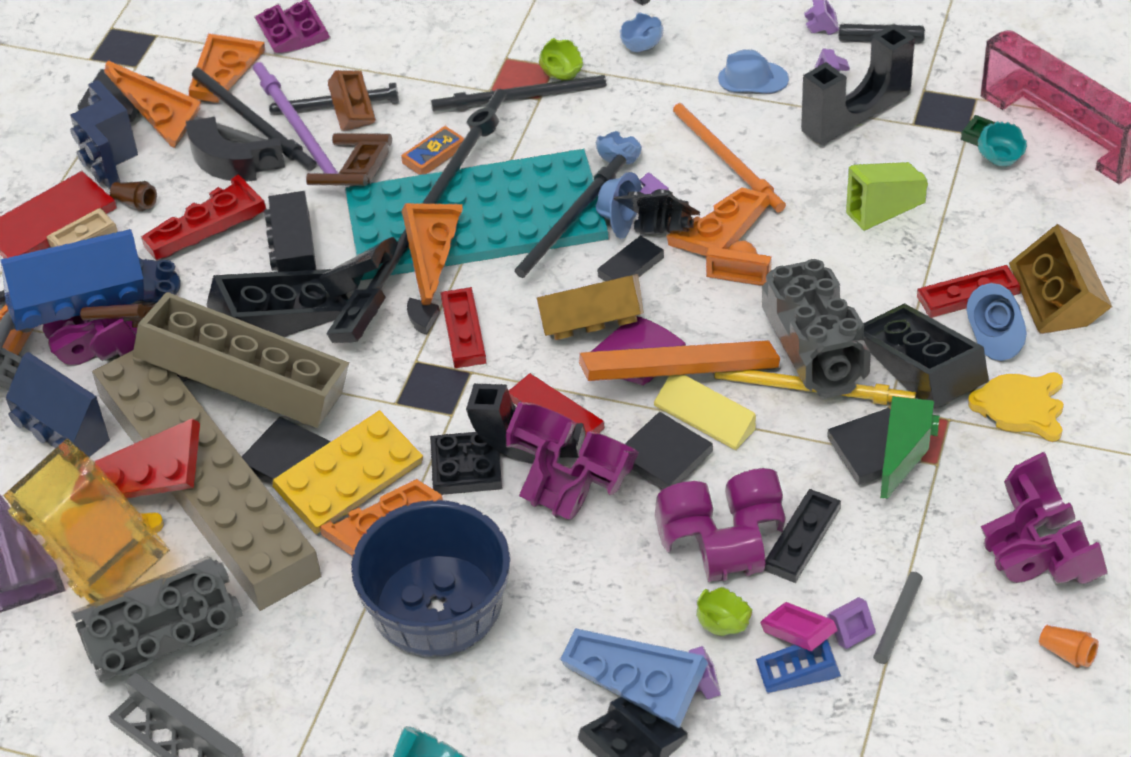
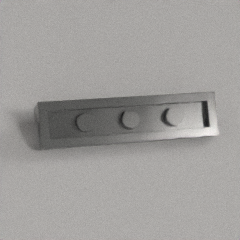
[108,672,244,757]

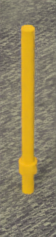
[714,370,916,405]

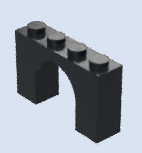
[801,24,915,146]

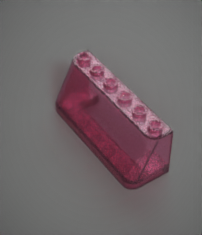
[980,30,1131,185]

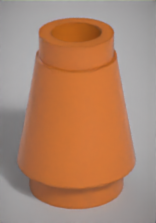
[1039,625,1099,668]

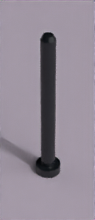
[269,82,399,115]

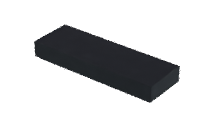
[764,488,841,583]

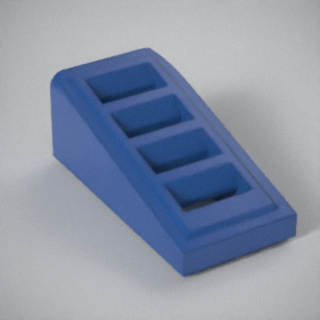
[756,639,841,693]

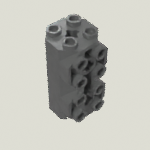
[762,259,871,399]
[71,556,243,682]

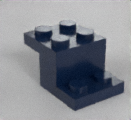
[70,80,138,190]

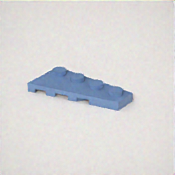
[560,628,708,728]

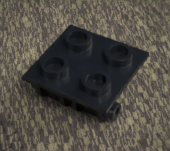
[614,189,700,235]

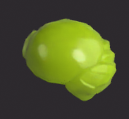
[539,38,583,81]
[696,587,753,636]

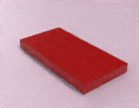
[0,171,117,259]

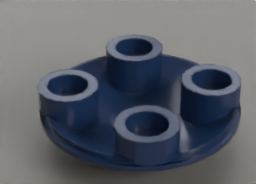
[138,257,181,303]

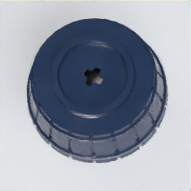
[351,500,510,657]

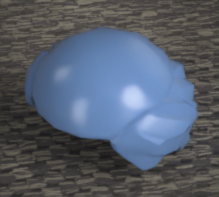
[620,13,664,52]
[596,131,642,164]

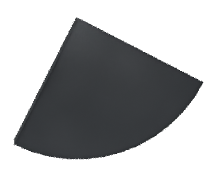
[407,298,440,335]

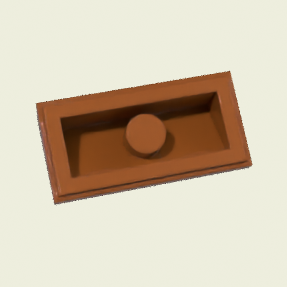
[327,70,376,131]

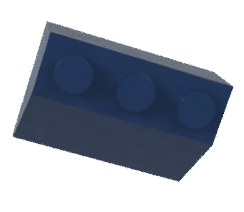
[6,352,110,465]

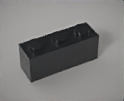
[264,190,317,272]

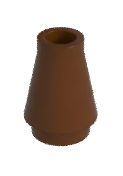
[110,181,157,211]

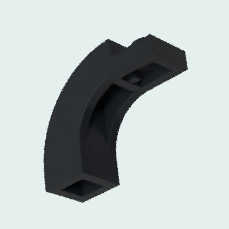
[185,116,285,182]
[466,383,586,464]

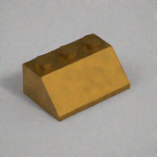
[1009,224,1112,334]
[536,274,644,340]

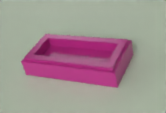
[760,602,838,651]

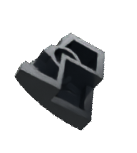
[318,237,398,298]

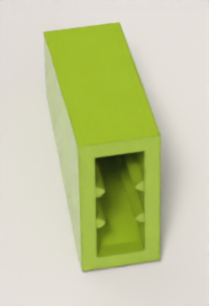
[846,162,928,231]

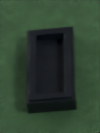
[597,235,664,281]

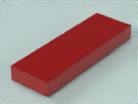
[917,265,1021,318]
[440,287,487,369]
[509,373,605,439]

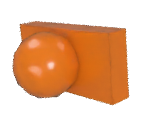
[706,240,772,286]

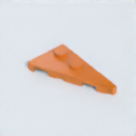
[104,60,201,148]
[402,203,463,305]

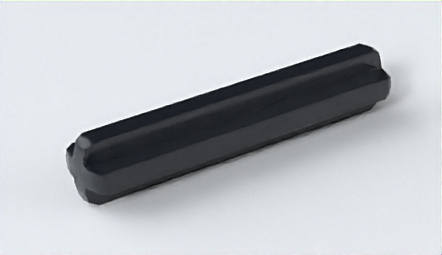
[838,24,925,43]

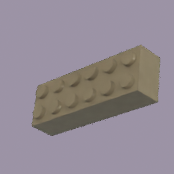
[133,292,350,428]

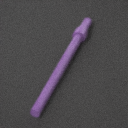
[253,62,338,173]

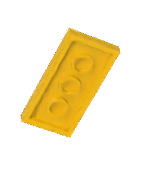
[272,410,423,535]

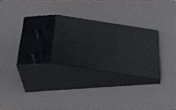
[206,269,349,337]
[863,303,989,409]

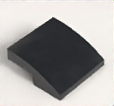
[578,697,689,757]

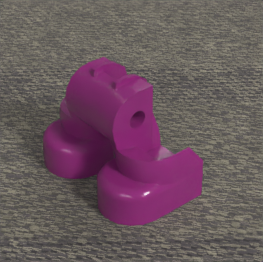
[42,304,138,365]
[506,402,639,520]
[980,452,1108,584]
[654,468,786,582]

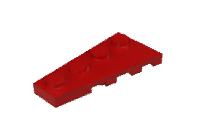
[141,174,266,260]

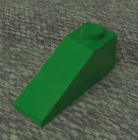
[880,396,940,499]

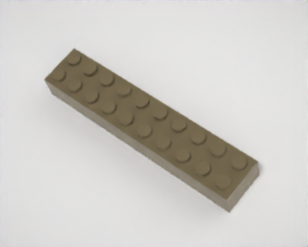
[92,350,321,611]

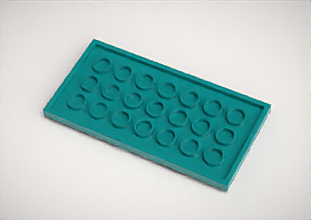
[345,148,608,281]

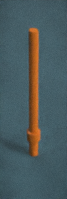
[673,103,786,212]

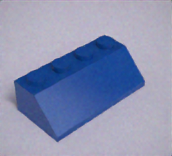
[0,229,144,331]

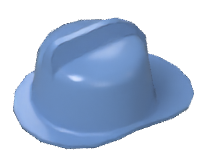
[718,49,789,93]
[596,172,642,239]
[966,283,1027,361]

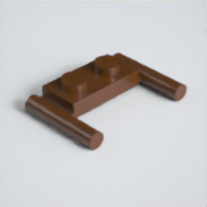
[306,133,392,186]
[81,304,155,328]

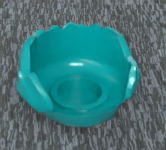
[978,121,1027,167]

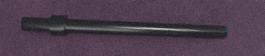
[191,67,317,171]
[431,75,606,111]
[514,154,626,278]

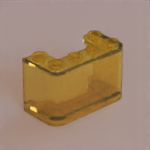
[3,438,171,604]

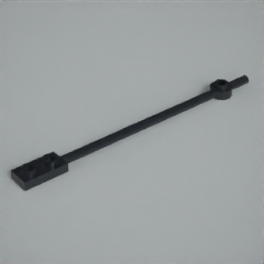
[326,89,507,343]

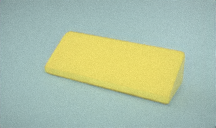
[654,375,756,450]

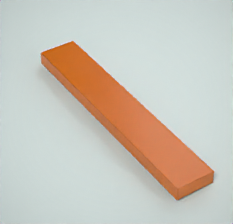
[579,340,780,381]

